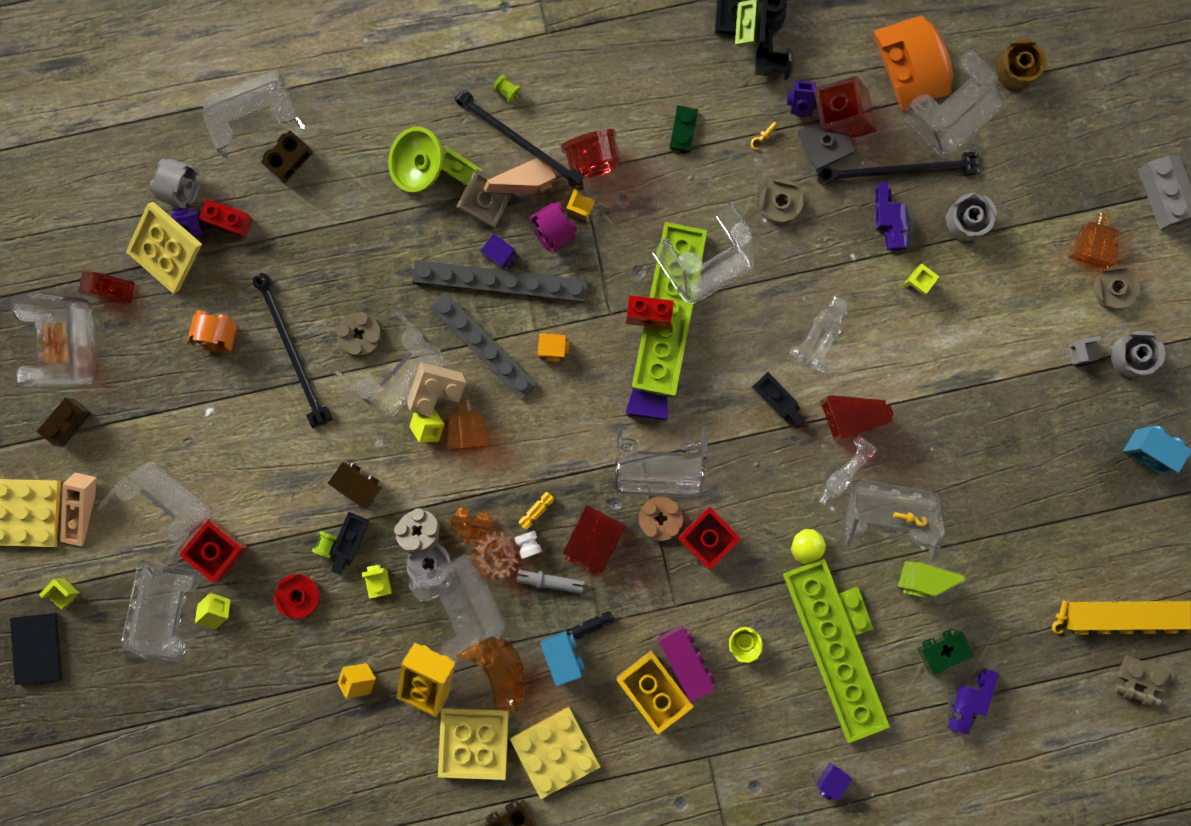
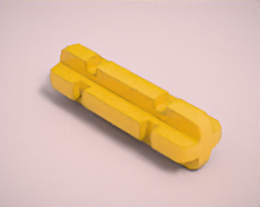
[519,492,555,530]

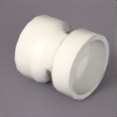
[514,531,542,559]

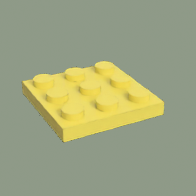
[126,202,202,294]
[0,479,61,547]
[510,706,600,799]
[438,708,509,780]

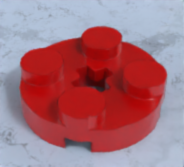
[274,574,320,619]

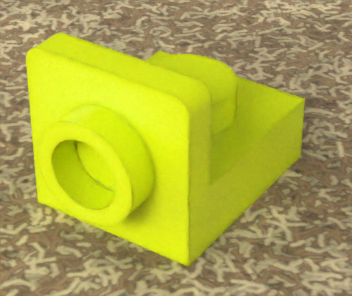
[362,564,392,599]

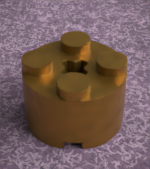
[996,39,1047,90]

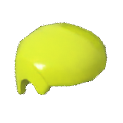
[791,529,826,564]
[729,627,763,663]

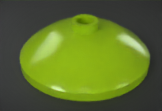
[388,127,443,193]

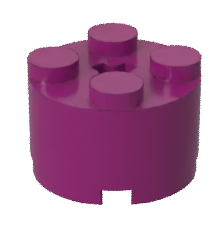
[529,202,577,254]

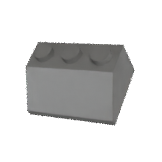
[1138,155,1191,229]

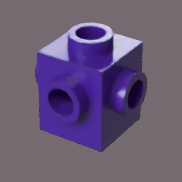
[787,80,819,117]
[171,208,204,238]

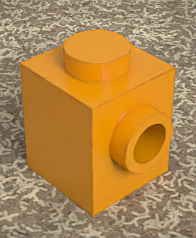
[538,333,570,363]

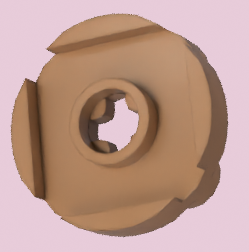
[638,497,683,541]

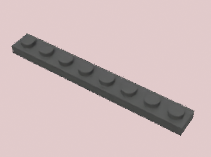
[412,260,588,303]

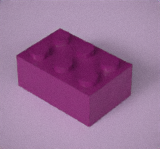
[657,626,716,703]

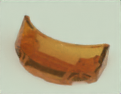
[456,637,526,711]

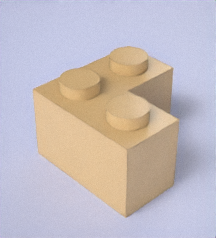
[407,362,466,417]

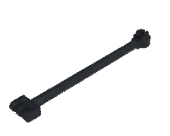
[454,90,584,192]
[816,152,980,185]
[253,273,333,429]

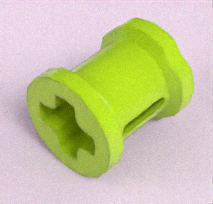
[492,74,521,103]
[312,531,338,558]

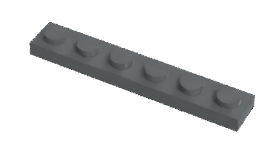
[430,293,537,400]

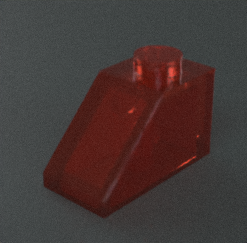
[78,271,135,303]

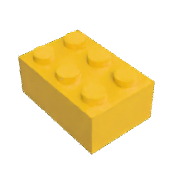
[397,643,456,718]
[616,650,694,735]

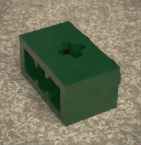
[917,628,974,675]

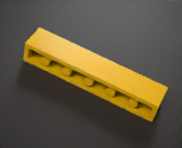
[1066,601,1191,634]

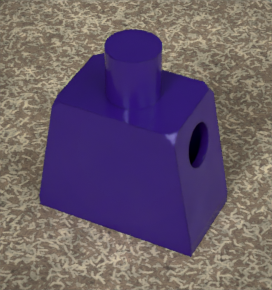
[625,389,668,420]

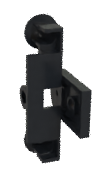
[714,0,794,81]

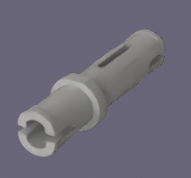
[516,569,584,595]

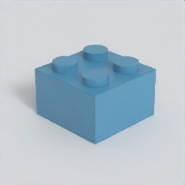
[1123,425,1191,475]
[540,630,585,686]

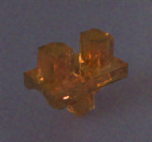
[41,323,69,364]
[450,506,491,545]

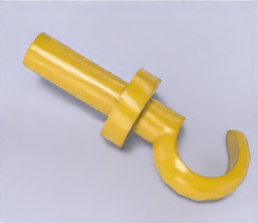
[751,122,778,150]
[893,512,927,527]
[1052,600,1068,634]

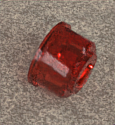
[560,129,621,179]

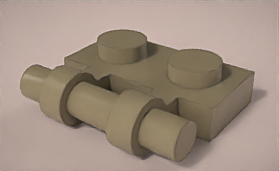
[1115,655,1170,707]

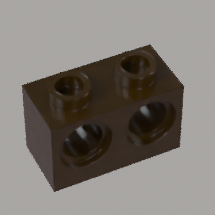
[261,130,313,184]
[483,800,536,826]

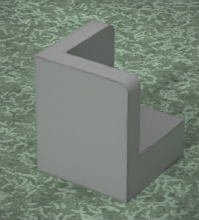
[1068,336,1101,365]

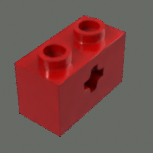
[198,199,253,239]
[625,295,674,329]

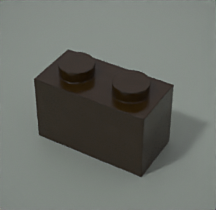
[36,397,92,447]
[327,461,382,509]

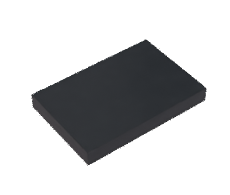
[10,612,62,685]

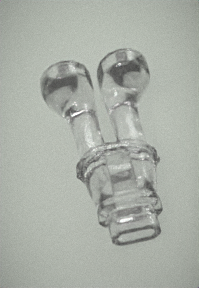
[788,296,849,373]
[819,434,879,505]

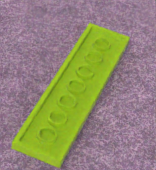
[631,222,707,398]
[782,558,890,743]

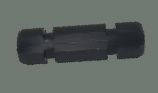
[572,611,614,640]

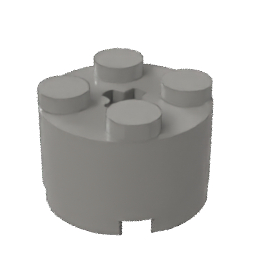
[149,159,200,208]
[946,193,997,242]
[1111,331,1165,378]

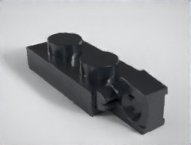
[751,372,805,427]
[331,512,370,574]

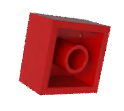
[677,507,741,570]
[179,520,248,583]

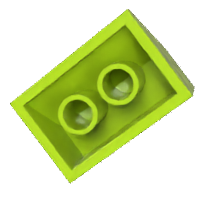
[898,561,965,599]

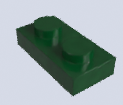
[669,105,698,153]

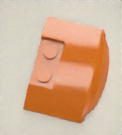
[873,15,953,111]

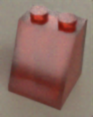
[814,75,877,138]
[820,395,894,442]
[563,505,627,575]

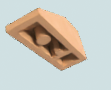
[483,158,556,194]
[60,473,96,547]

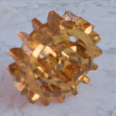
[471,531,519,580]

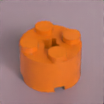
[187,310,237,353]

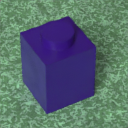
[481,233,516,270]
[815,762,852,801]

